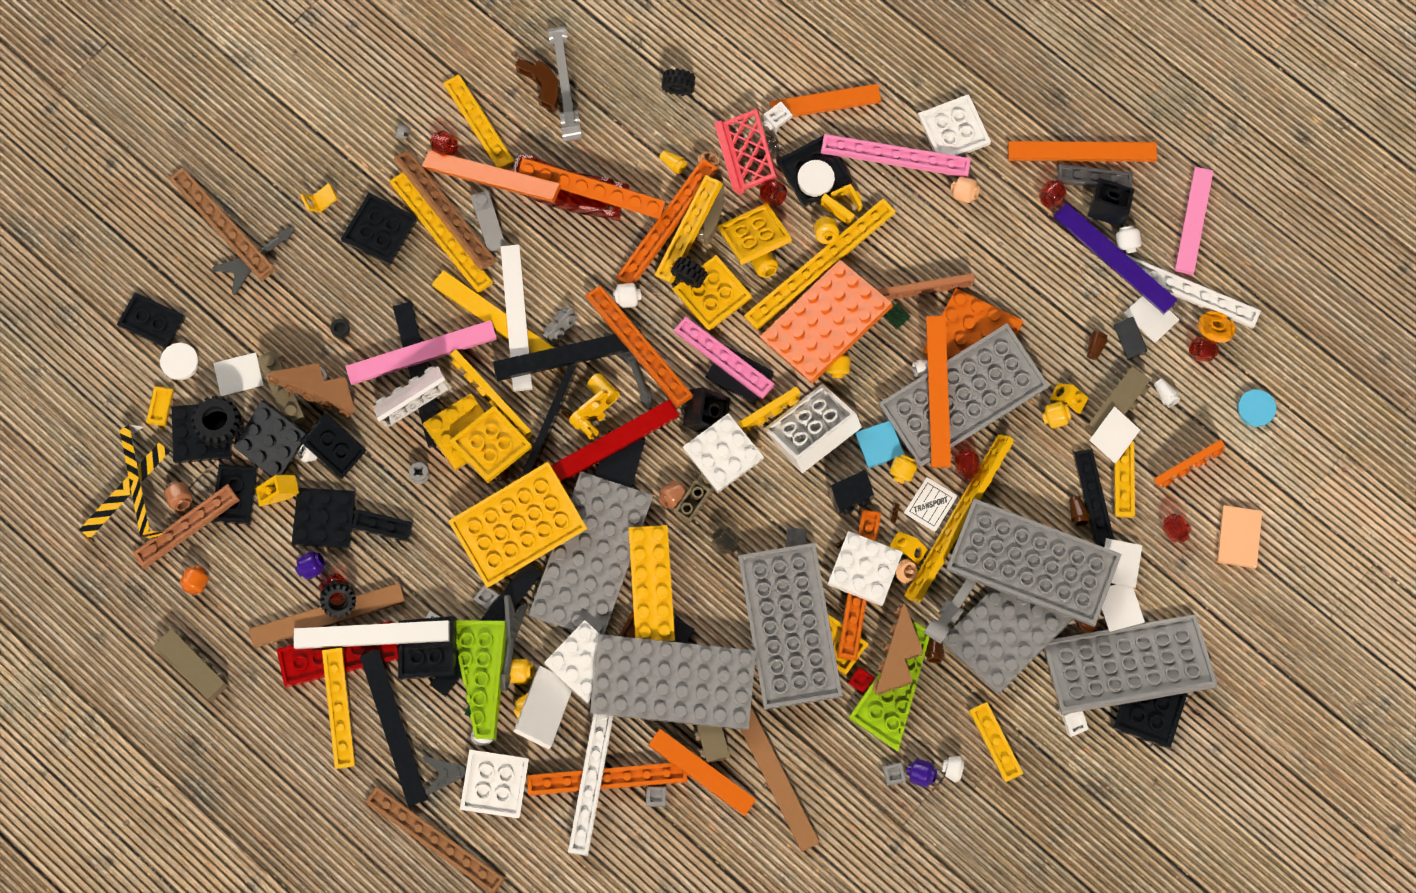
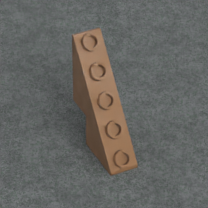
[265,363,355,418]
[872,603,923,696]

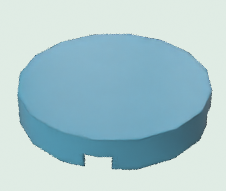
[1237,389,1276,427]

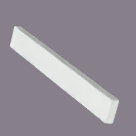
[500,245,533,392]
[1126,254,1261,329]
[294,620,450,649]
[568,714,614,856]

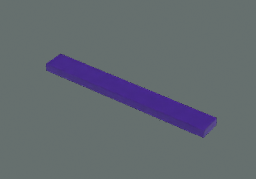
[1053,203,1177,315]

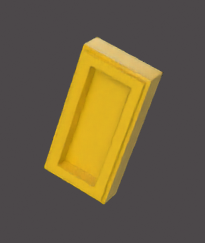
[820,193,855,226]
[146,386,174,427]

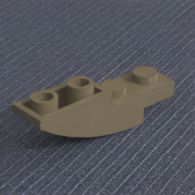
[700,174,724,245]
[674,473,715,523]

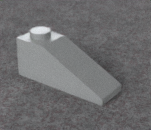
[470,190,506,253]

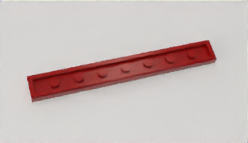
[551,399,679,483]

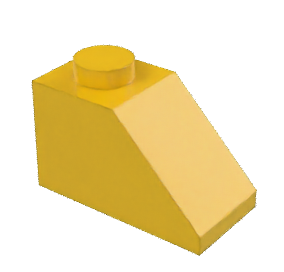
[255,475,299,506]

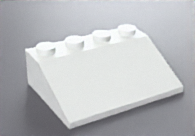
[373,366,452,428]
[764,384,862,473]

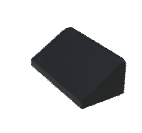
[1114,317,1147,360]

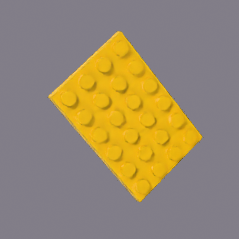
[448,462,588,588]

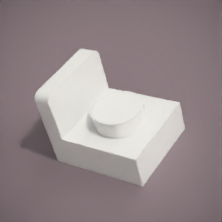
[763,102,792,134]
[1057,709,1088,737]

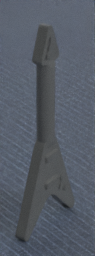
[212,227,295,295]
[604,322,651,409]
[501,595,528,691]
[423,756,466,795]

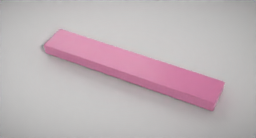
[1174,167,1213,275]
[674,316,775,400]

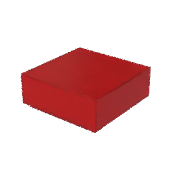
[848,667,875,694]

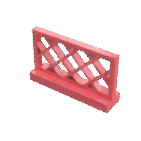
[714,109,777,195]

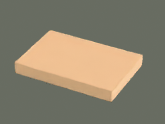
[1217,505,1262,568]

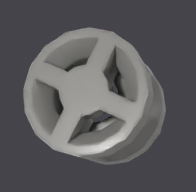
[409,462,430,484]

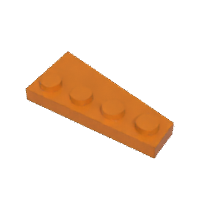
[1153,439,1225,488]

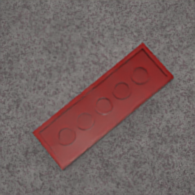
[276,620,398,688]

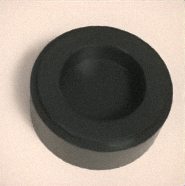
[330,319,350,339]

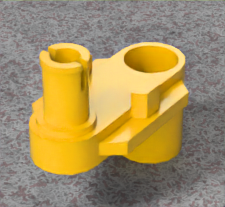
[569,373,620,439]

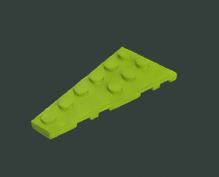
[456,620,506,740]
[848,621,930,752]

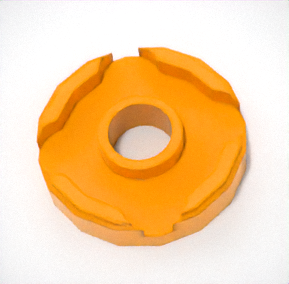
[1197,311,1236,343]

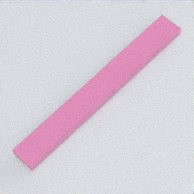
[821,134,971,178]
[345,320,497,385]

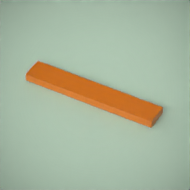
[769,84,881,117]
[647,729,756,816]

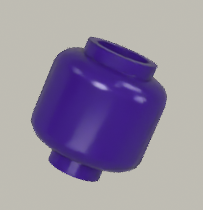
[295,551,326,580]
[906,759,937,787]

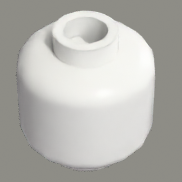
[1116,226,1142,254]
[613,283,641,308]

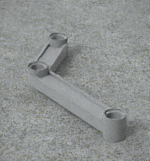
[548,26,582,142]
[924,579,976,644]

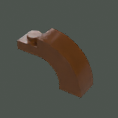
[515,59,559,113]

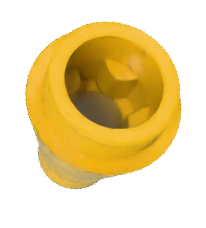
[659,150,688,174]

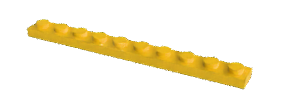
[744,198,896,331]
[904,435,1014,602]

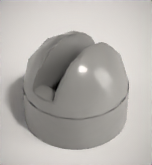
[395,124,410,140]

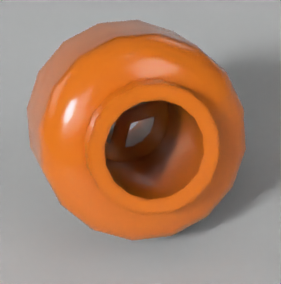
[180,565,209,595]

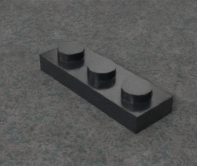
[351,509,413,542]

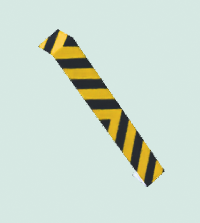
[120,424,165,538]
[79,443,172,541]

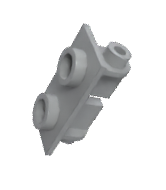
[542,306,578,346]

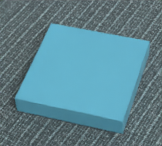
[855,421,904,469]

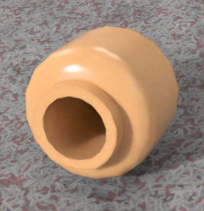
[951,177,980,203]

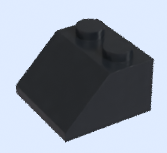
[1087,178,1134,228]
[683,387,730,432]
[828,470,874,515]

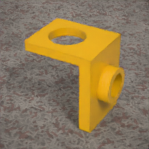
[300,183,338,213]
[830,184,862,212]
[1050,383,1088,414]
[889,532,928,565]

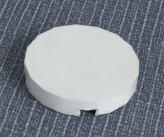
[797,160,835,197]
[160,343,199,380]

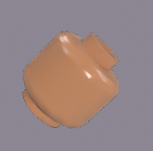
[658,481,688,509]
[164,482,193,511]

